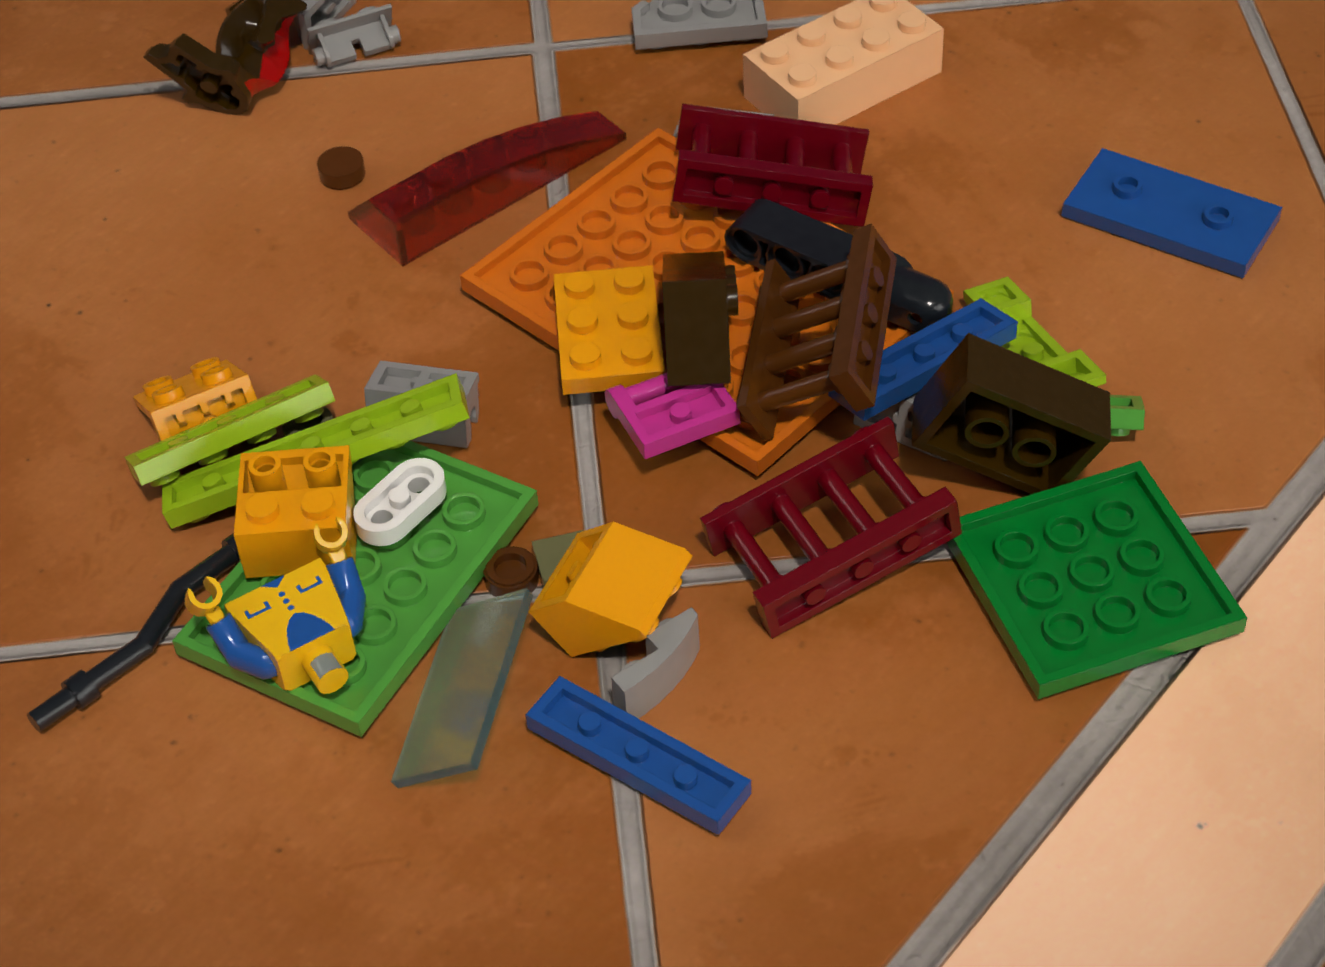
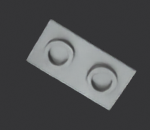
[307,4,401,68]

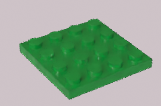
[946,461,1247,699]

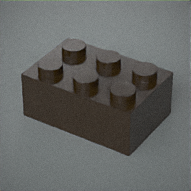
[911,333,1111,494]

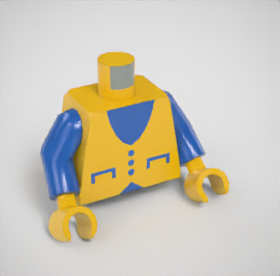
[185,517,366,694]

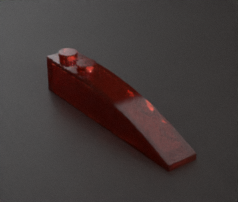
[348,111,626,266]

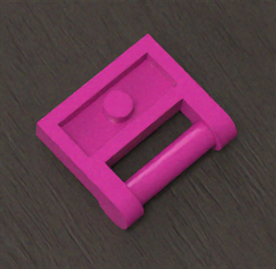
[605,373,740,459]

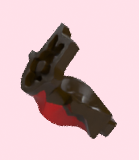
[143,0,307,115]

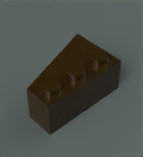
[662,251,738,386]

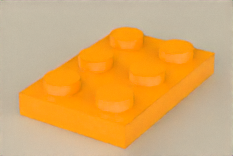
[553,265,665,395]

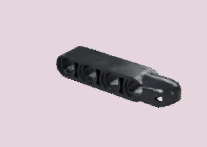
[724,198,953,332]

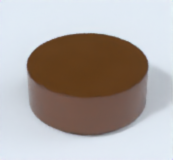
[317,146,365,189]
[483,546,539,601]

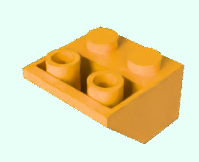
[234,445,357,578]
[528,521,692,657]

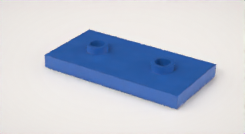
[1062,148,1282,278]

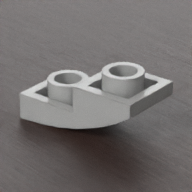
[611,607,700,719]

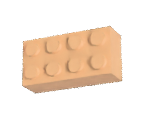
[743,0,944,125]

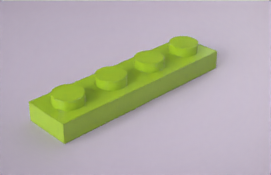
[124,374,336,487]

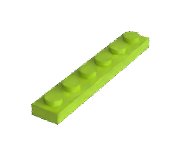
[162,373,470,529]

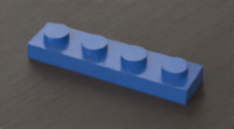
[828,298,1018,421]
[525,676,752,836]

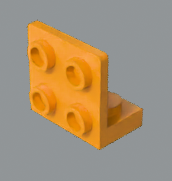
[133,357,257,442]

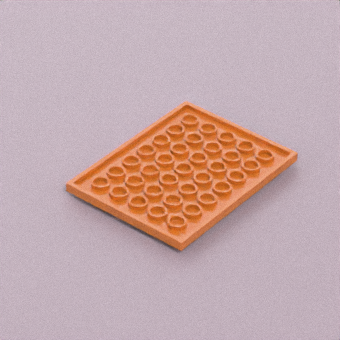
[460,128,954,476]

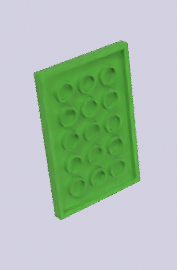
[172,441,539,737]

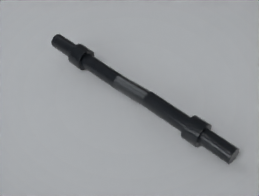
[27,533,240,732]

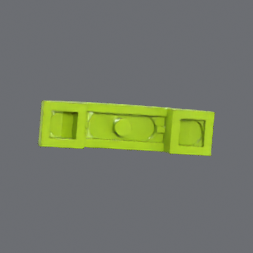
[963,276,1106,387]

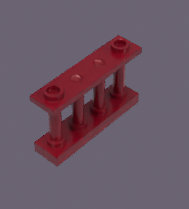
[672,104,873,227]
[700,416,962,639]

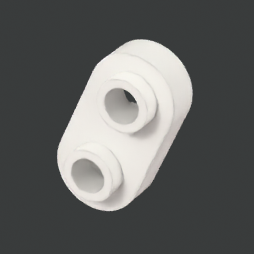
[353,458,447,546]

